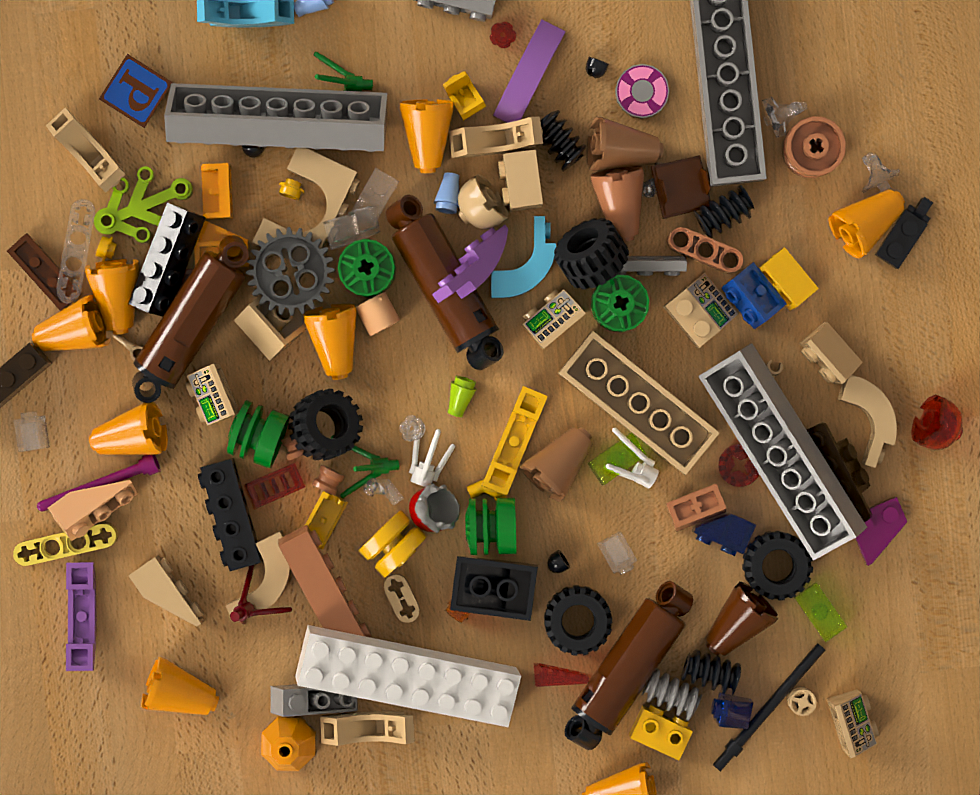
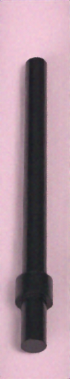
[713,643,825,772]

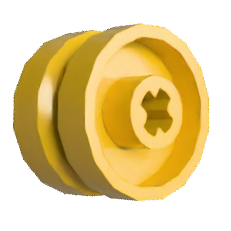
[358,509,427,578]

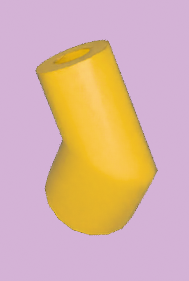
[467,479,507,501]

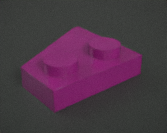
[855,497,907,566]

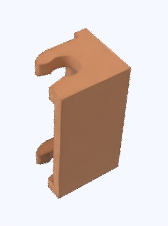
[666,484,727,532]

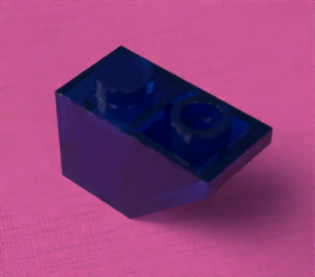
[692,512,756,556]
[711,692,754,729]

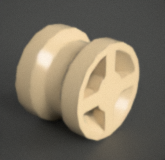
[787,686,817,716]

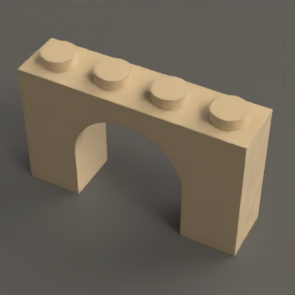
[252,148,360,262]

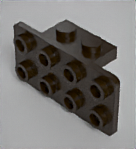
[806,423,872,522]

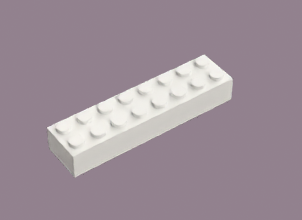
[295,625,521,727]

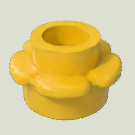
[279,178,305,200]
[95,236,117,262]

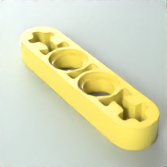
[13,523,118,566]

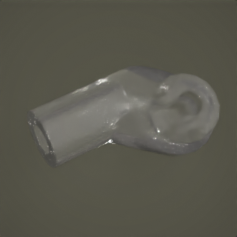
[364,478,404,506]

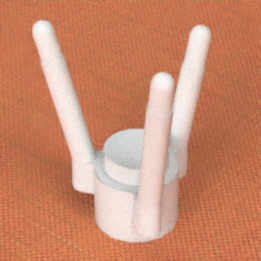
[409,426,455,487]
[603,427,659,489]

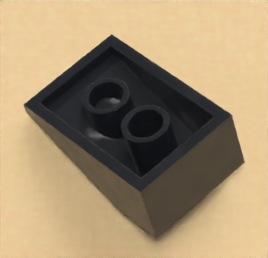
[450,556,538,621]

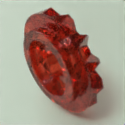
[718,444,759,487]

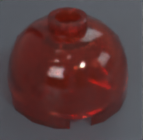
[911,395,963,450]

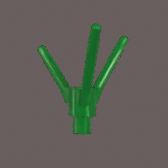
[314,52,373,92]
[331,435,399,498]

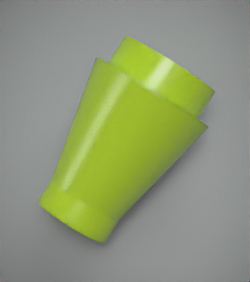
[447,376,477,417]

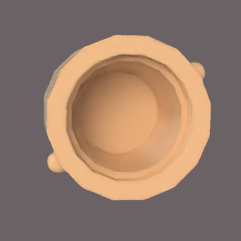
[356,292,401,337]

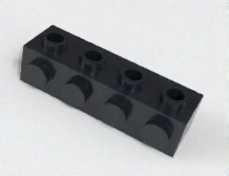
[128,203,206,317]
[198,458,263,571]

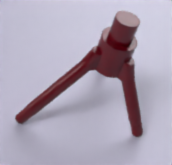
[230,565,292,625]

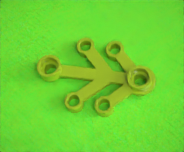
[94,166,193,243]

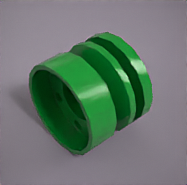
[338,239,396,297]
[590,275,650,332]
[227,400,290,469]
[465,498,517,555]

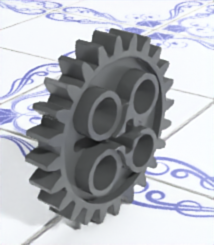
[246,227,335,316]

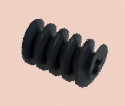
[540,110,586,171]
[693,185,754,238]
[681,649,741,696]

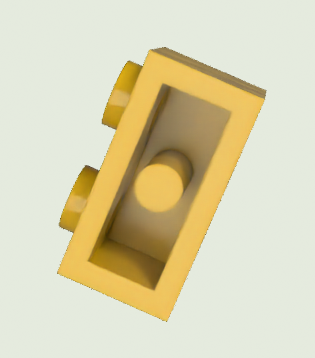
[629,704,693,761]

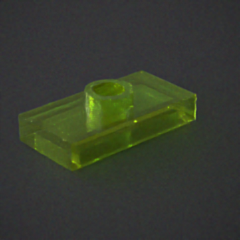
[588,433,647,485]
[794,582,847,642]

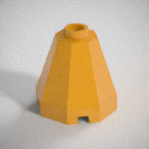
[261,716,316,771]

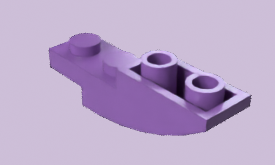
[432,225,508,303]

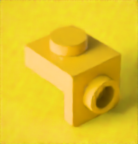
[443,71,486,121]

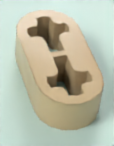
[384,573,420,623]

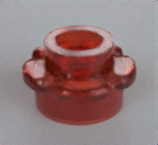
[490,22,516,48]

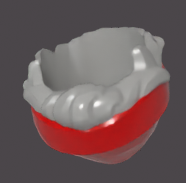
[409,483,460,533]

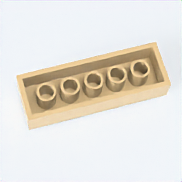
[558,331,719,475]

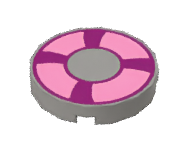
[615,64,669,119]

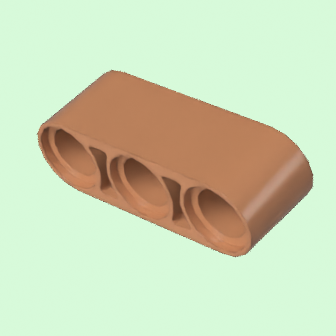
[667,227,743,273]

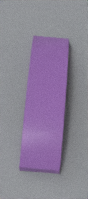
[493,20,566,123]
[66,562,97,671]

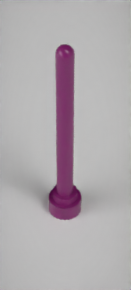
[37,455,161,512]

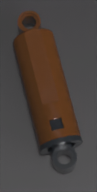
[386,195,504,370]
[132,235,249,403]
[565,581,694,750]

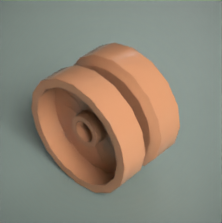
[782,116,846,179]

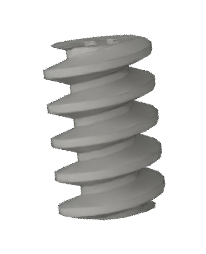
[642,668,702,721]

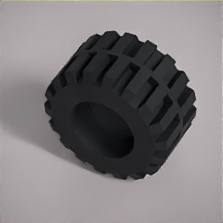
[554,218,629,289]
[288,389,363,461]
[742,531,813,601]
[544,585,613,656]

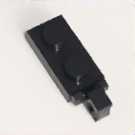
[875,197,933,269]

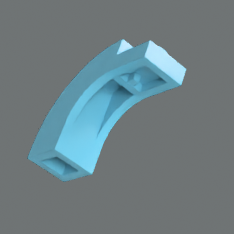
[197,0,294,28]
[491,216,556,298]

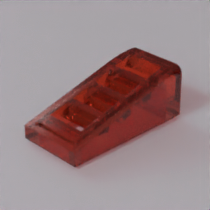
[244,463,305,510]
[533,663,589,687]

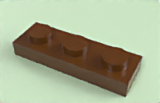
[7,233,82,311]

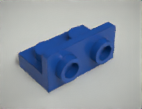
[721,262,787,329]

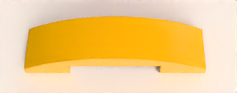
[482,386,548,496]

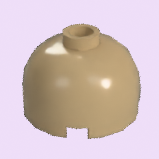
[458,174,509,229]

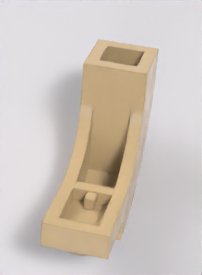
[46,107,125,193]
[449,117,543,158]
[837,375,897,468]
[226,530,291,614]
[320,711,414,746]

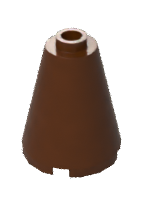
[706,581,778,656]

